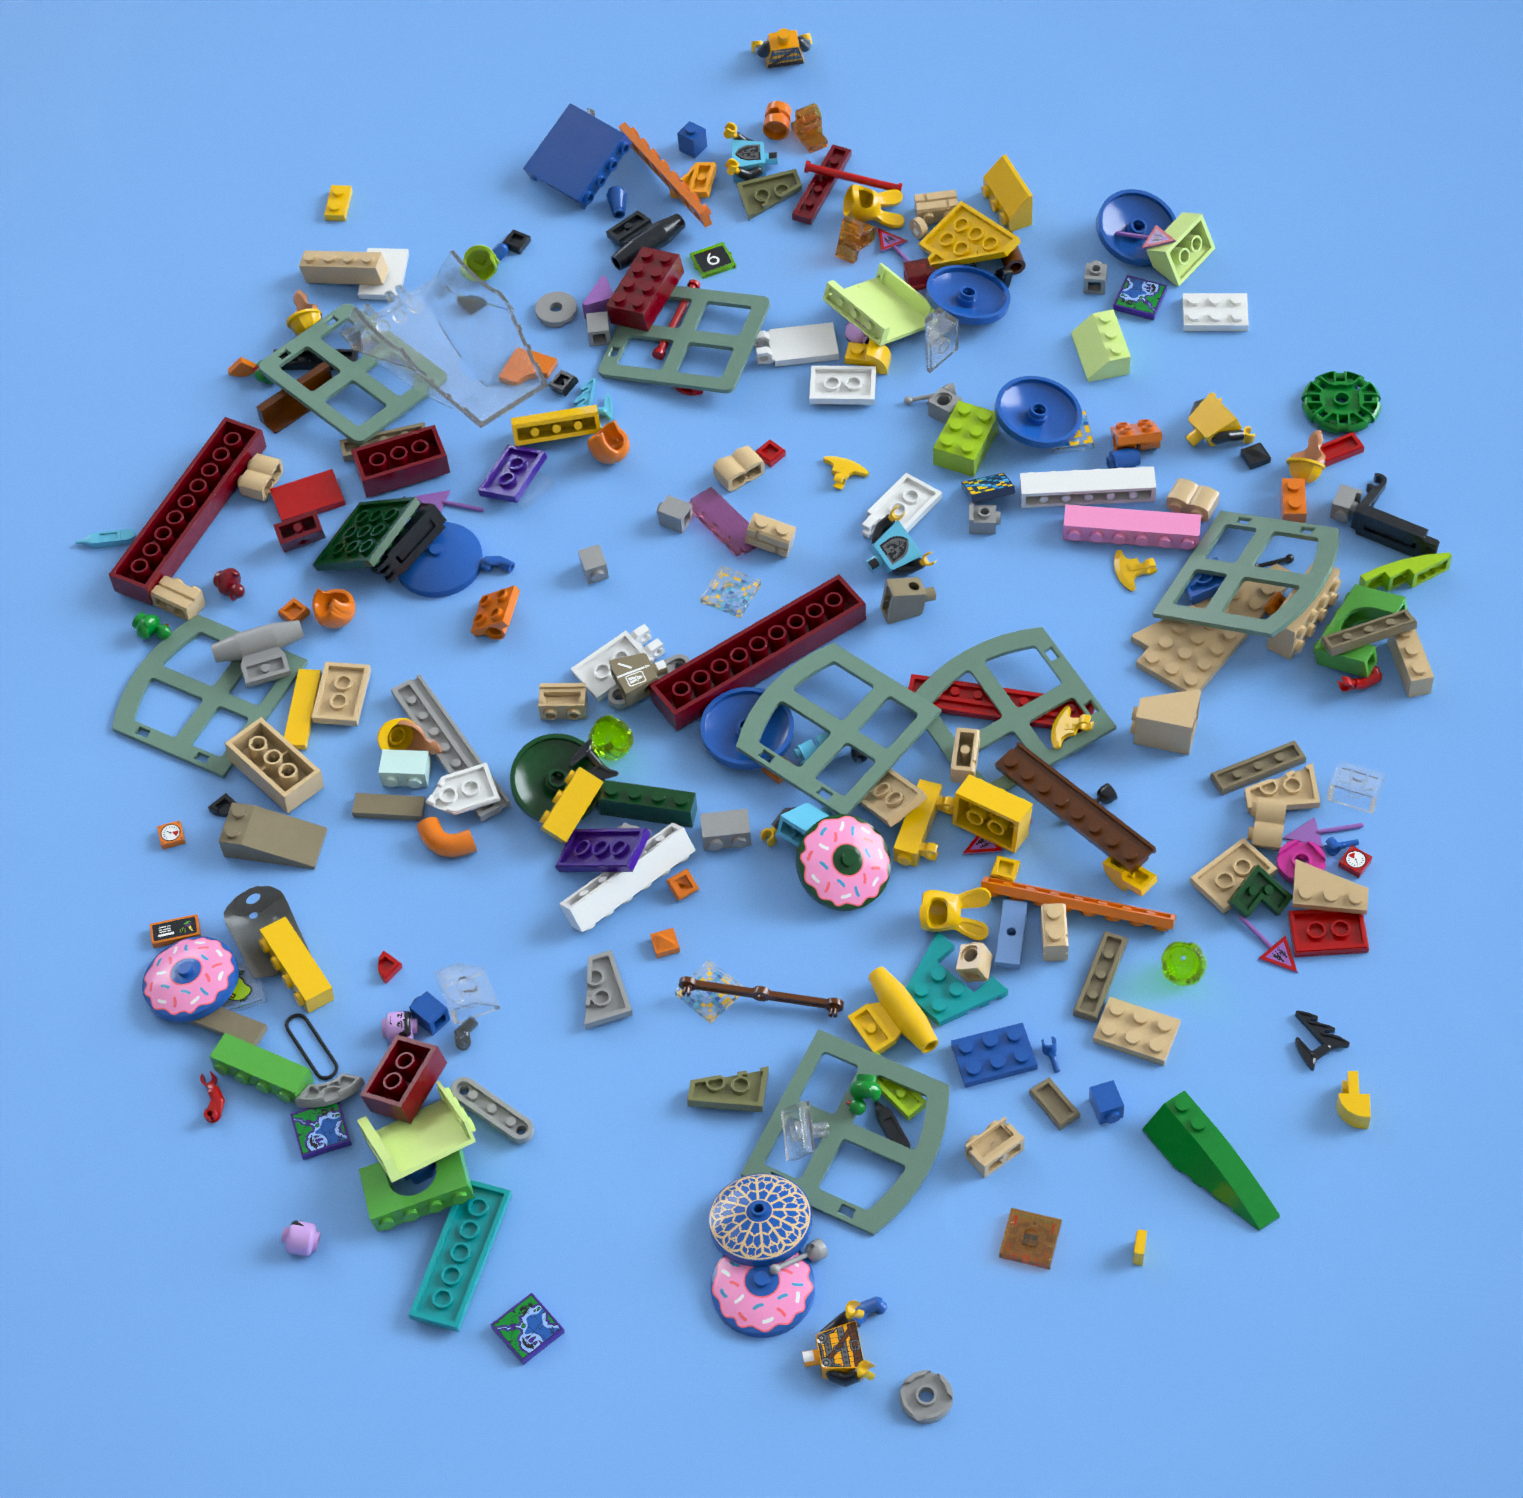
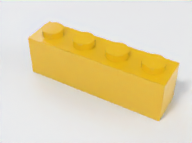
[511,404,601,446]
[259,916,334,1013]

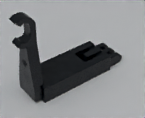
[1351,473,1440,557]
[375,496,447,583]

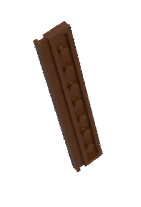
[995,742,1156,875]

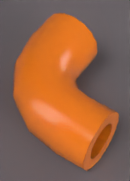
[417,817,477,858]

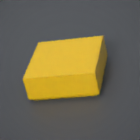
[990,855,1020,882]
[1132,1229,1147,1266]

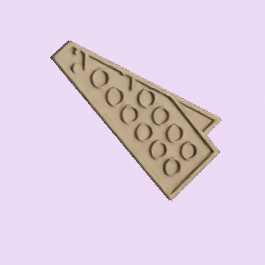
[1131,564,1291,692]

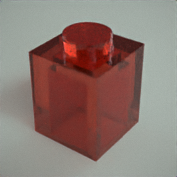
[903,258,935,291]

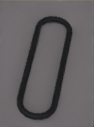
[285,1013,339,1080]

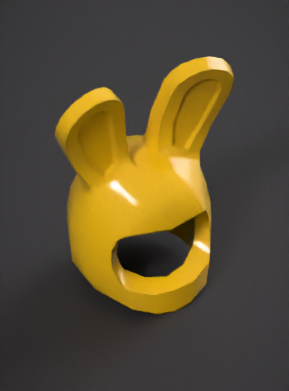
[843,184,905,228]
[919,887,991,941]

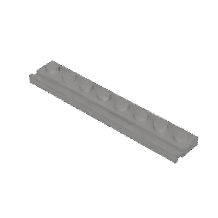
[391,674,511,822]

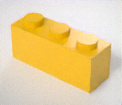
[539,767,603,844]

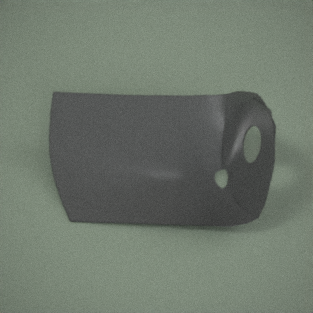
[224,886,311,978]

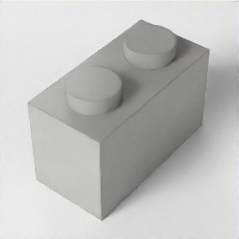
[700,809,752,851]

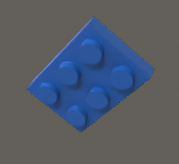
[951,1022,1038,1088]

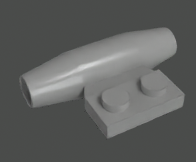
[211,620,304,688]

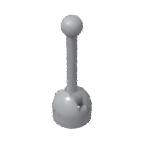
[904,383,956,405]
[769,1238,828,1275]

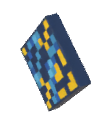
[961,473,1015,503]

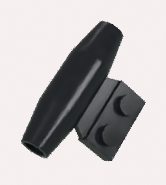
[606,211,686,270]

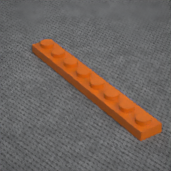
[618,122,712,228]
[981,876,1176,931]

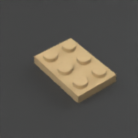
[311,662,371,726]
[859,769,927,827]
[1190,837,1277,914]
[1093,996,1181,1066]

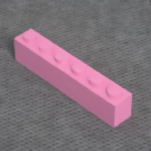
[1063,505,1201,550]

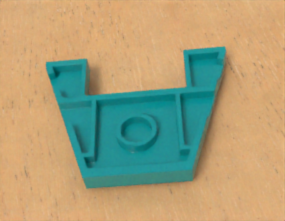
[906,932,1008,1027]

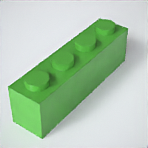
[209,1033,314,1104]

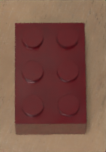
[360,1035,447,1124]

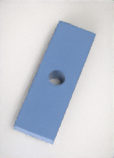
[995,899,1028,969]

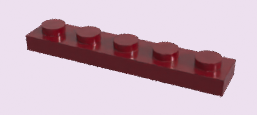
[792,144,852,225]

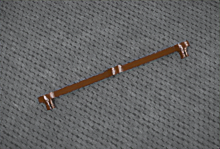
[678,976,844,1018]

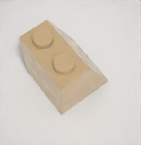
[1130,689,1201,755]

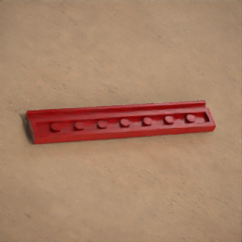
[908,674,1095,733]

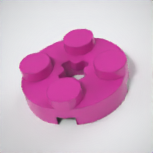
[1276,840,1326,885]

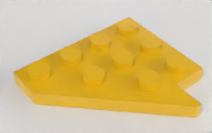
[918,201,1021,271]

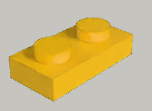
[324,185,353,221]

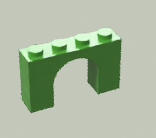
[1313,584,1408,678]
[359,1149,475,1232]

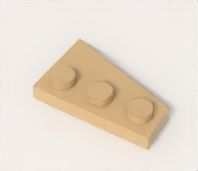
[1244,763,1320,813]
[1292,859,1369,915]

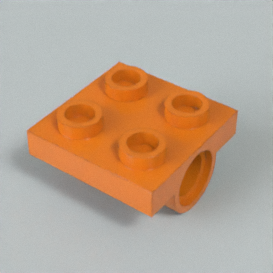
[1110,419,1162,451]
[470,585,520,640]

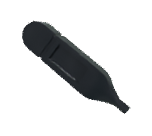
[874,1101,910,1148]

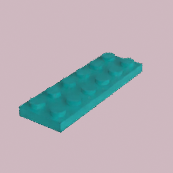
[409,1180,512,1332]

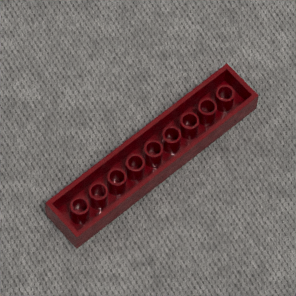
[109,417,267,605]
[649,574,866,731]

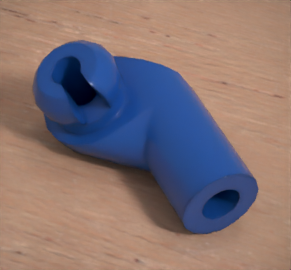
[853,1296,887,1327]

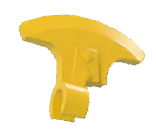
[823,456,869,489]
[1114,550,1157,591]
[1051,706,1094,749]

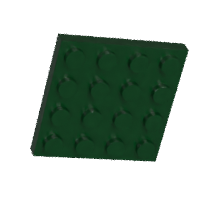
[312,497,421,571]

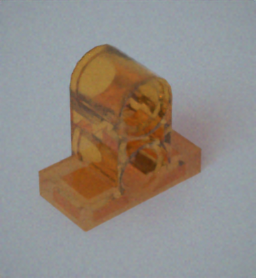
[791,103,828,153]
[835,216,877,263]

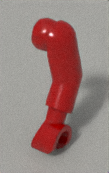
[1337,666,1382,692]
[200,1071,225,1123]

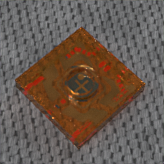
[999,1208,1062,1270]

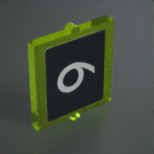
[690,242,736,279]

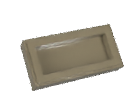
[1029,1077,1080,1131]

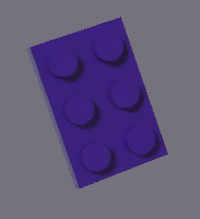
[478,445,547,503]

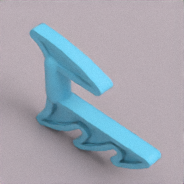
[574,378,613,421]

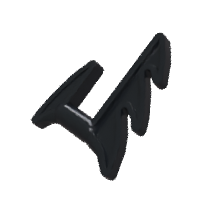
[569,739,619,788]
[1295,1010,1350,1071]

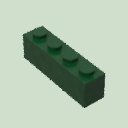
[598,780,697,828]

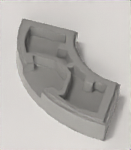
[295,1073,365,1108]

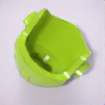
[461,244,500,281]

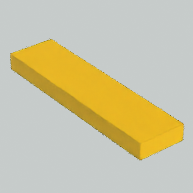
[284,669,322,750]

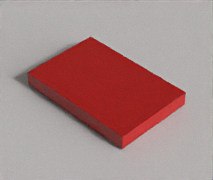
[270,469,346,522]
[1287,909,1369,957]

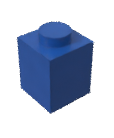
[677,121,707,158]
[409,991,450,1036]
[1089,1080,1124,1125]

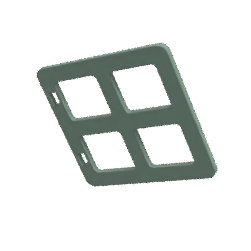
[598,286,770,394]
[259,304,447,444]

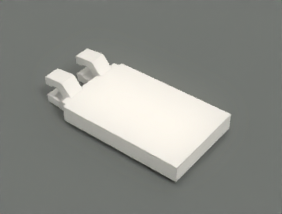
[754,322,839,367]
[861,473,942,539]
[571,624,665,702]

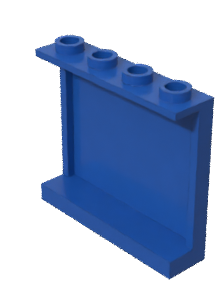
[523,103,632,209]

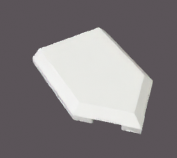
[426,762,500,815]

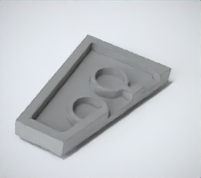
[584,950,633,1029]

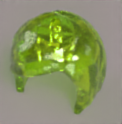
[588,715,634,761]
[1161,941,1207,986]

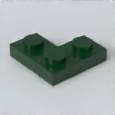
[1227,865,1293,918]

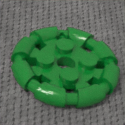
[1301,371,1381,434]

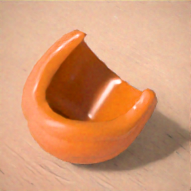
[587,420,630,464]
[312,588,355,629]

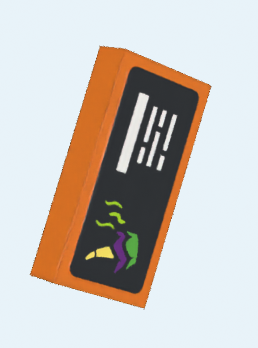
[150,914,201,948]

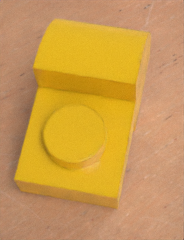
[845,339,891,375]
[1102,857,1157,897]
[1336,1071,1371,1129]

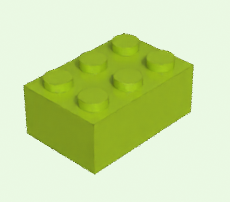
[933,400,999,477]

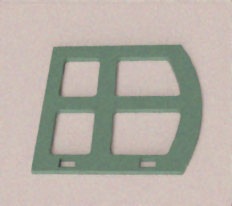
[1152,511,1339,638]
[112,615,308,778]
[916,627,1117,791]
[736,643,941,815]
[741,1029,949,1236]

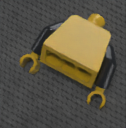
[1185,393,1256,447]

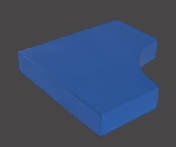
[1185,557,1226,605]

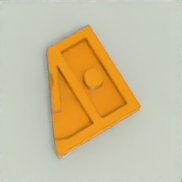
[669,162,717,198]

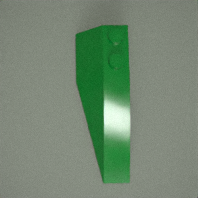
[1142,1090,1280,1231]

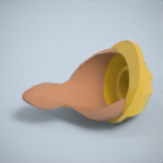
[286,290,322,335]
[1286,430,1326,484]
[377,718,442,755]

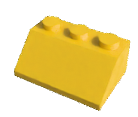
[981,154,1033,232]

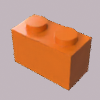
[1280,478,1307,523]

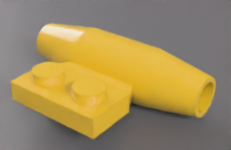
[848,967,938,1054]

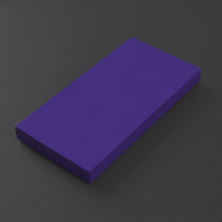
[555,828,651,872]

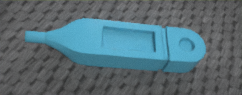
[75,529,137,548]

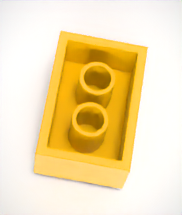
[952,774,1033,853]

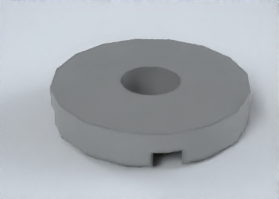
[535,292,578,327]
[900,1370,953,1424]

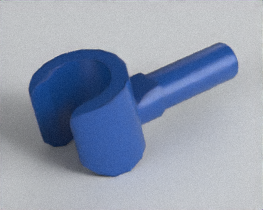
[1324,837,1359,856]
[1041,1036,1060,1073]

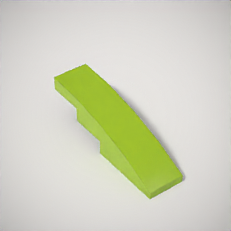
[1359,552,1452,592]

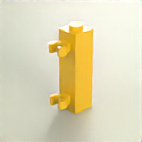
[893,779,955,867]

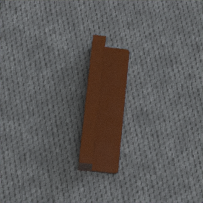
[256,361,332,434]

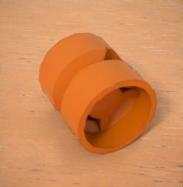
[763,101,792,140]

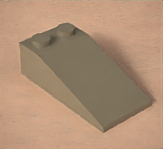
[219,802,327,869]

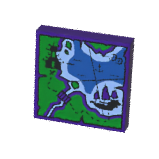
[1113,275,1168,320]
[290,1102,352,1160]
[490,1293,565,1365]

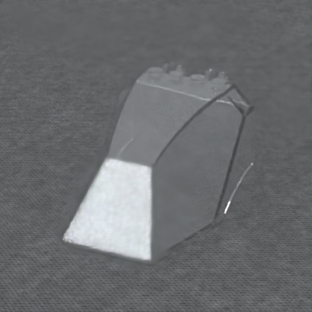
[340,250,548,428]

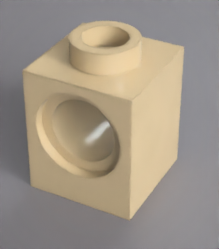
[956,942,993,983]

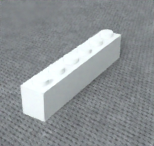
[1020,466,1156,508]
[559,823,696,933]

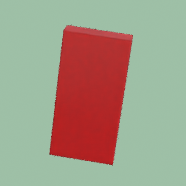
[1320,432,1365,467]

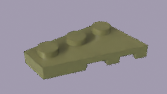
[737,169,802,221]
[687,1066,769,1112]

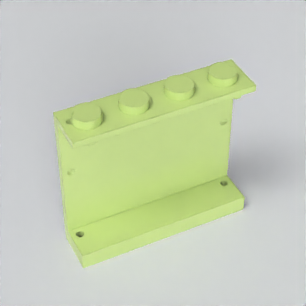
[823,263,938,346]
[357,1081,476,1183]

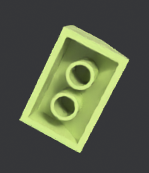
[1146,212,1215,286]
[1071,309,1131,382]

